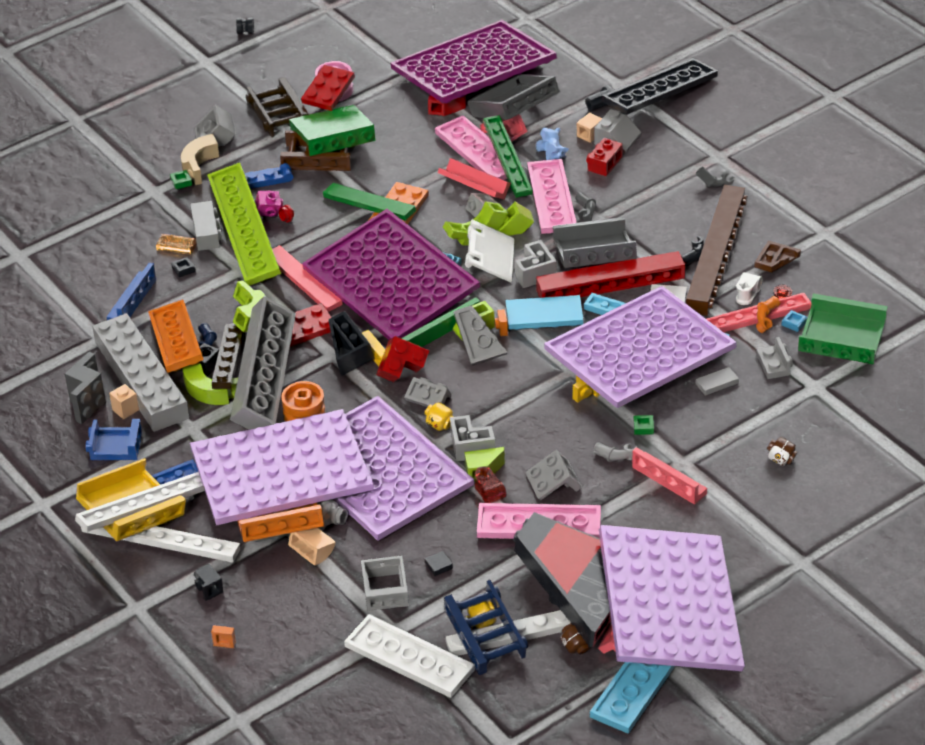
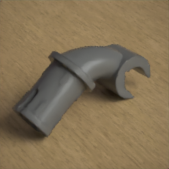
[695,166,735,188]
[575,192,596,222]

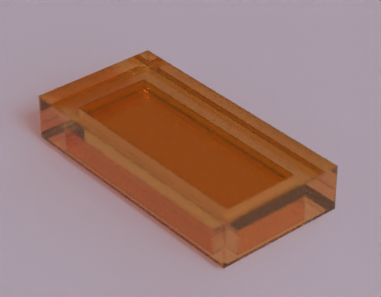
[156,234,197,255]

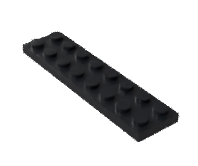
[601,58,718,115]

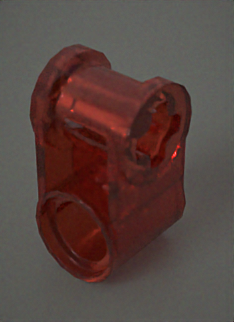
[474,467,507,503]

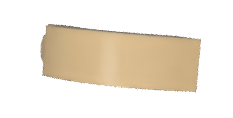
[181,134,219,185]

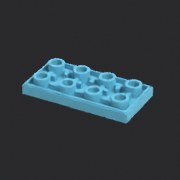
[506,295,583,330]

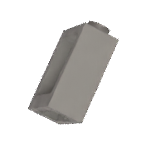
[361,556,409,611]

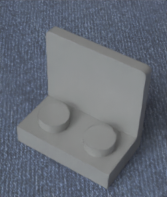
[526,449,582,500]

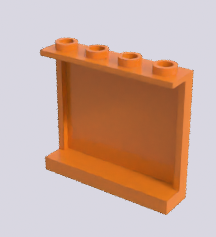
[237,503,324,542]

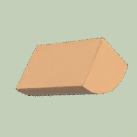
[288,528,336,566]

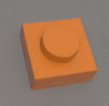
[494,309,508,336]
[211,625,236,648]

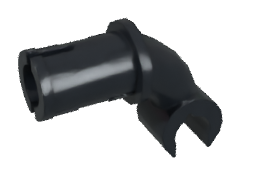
[681,236,704,266]

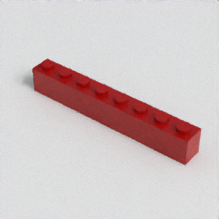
[536,251,685,298]

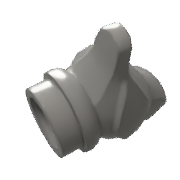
[318,499,348,531]

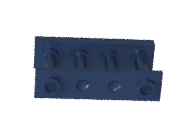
[444,580,528,675]

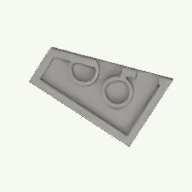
[454,306,508,365]

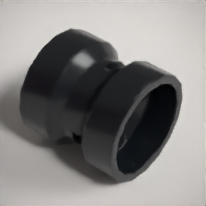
[236,17,254,34]

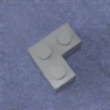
[515,240,557,288]
[450,415,495,462]

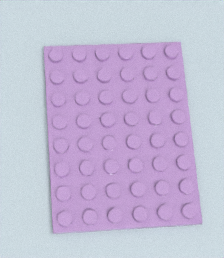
[544,286,736,408]
[333,396,474,541]
[190,409,374,525]
[599,525,745,671]

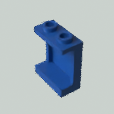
[86,419,142,460]

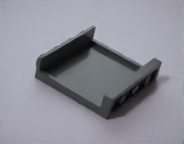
[552,217,637,268]

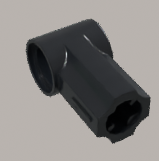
[585,85,615,112]

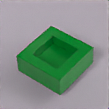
[170,170,192,190]
[633,415,654,435]

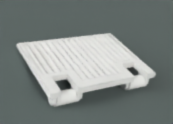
[465,219,515,282]

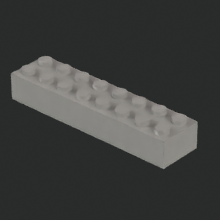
[230,296,296,430]
[92,313,189,432]

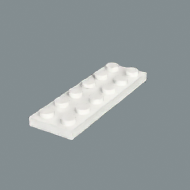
[344,614,475,698]

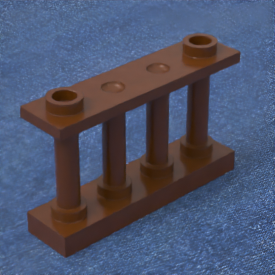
[280,130,355,171]

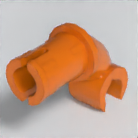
[756,296,780,333]

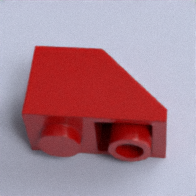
[428,95,466,116]

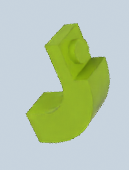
[442,201,508,246]
[233,281,266,332]
[182,364,238,405]

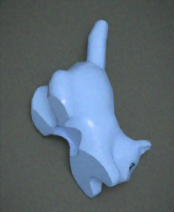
[536,127,569,160]

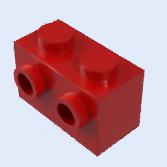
[586,138,623,176]

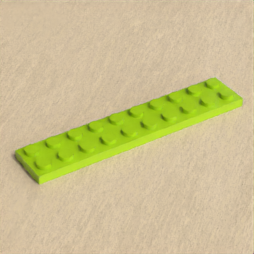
[207,163,281,286]

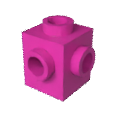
[255,190,283,217]

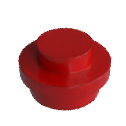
[279,204,294,223]

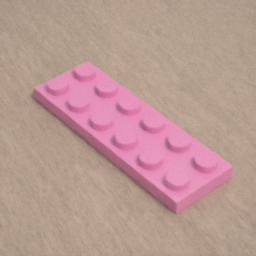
[435,116,523,180]
[527,159,577,234]
[477,503,601,539]

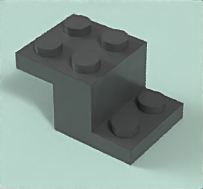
[65,352,106,424]

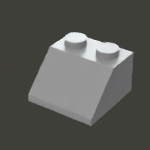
[194,105,235,147]
[594,109,641,154]

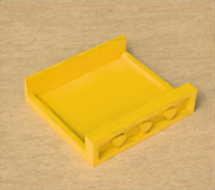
[76,458,186,541]

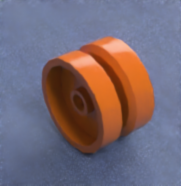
[281,381,326,422]

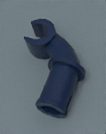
[198,323,217,347]

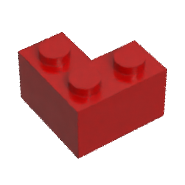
[376,336,429,382]

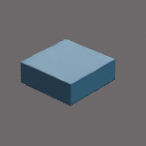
[781,310,808,332]

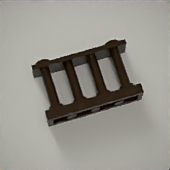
[245,77,309,138]

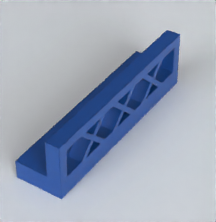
[107,263,156,320]

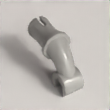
[593,442,637,462]

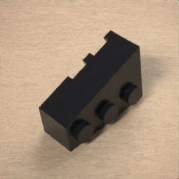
[328,311,374,376]

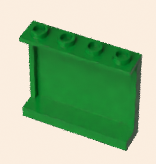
[289,105,376,156]
[798,293,888,364]

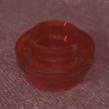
[773,284,792,299]

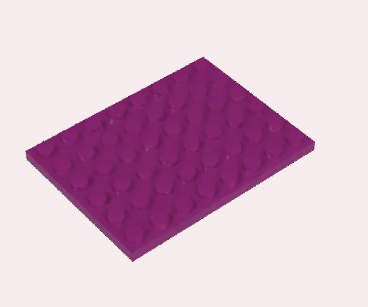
[390,20,557,103]
[302,209,480,340]

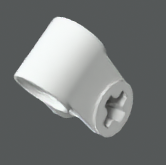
[736,272,763,305]

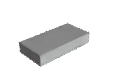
[696,367,739,396]

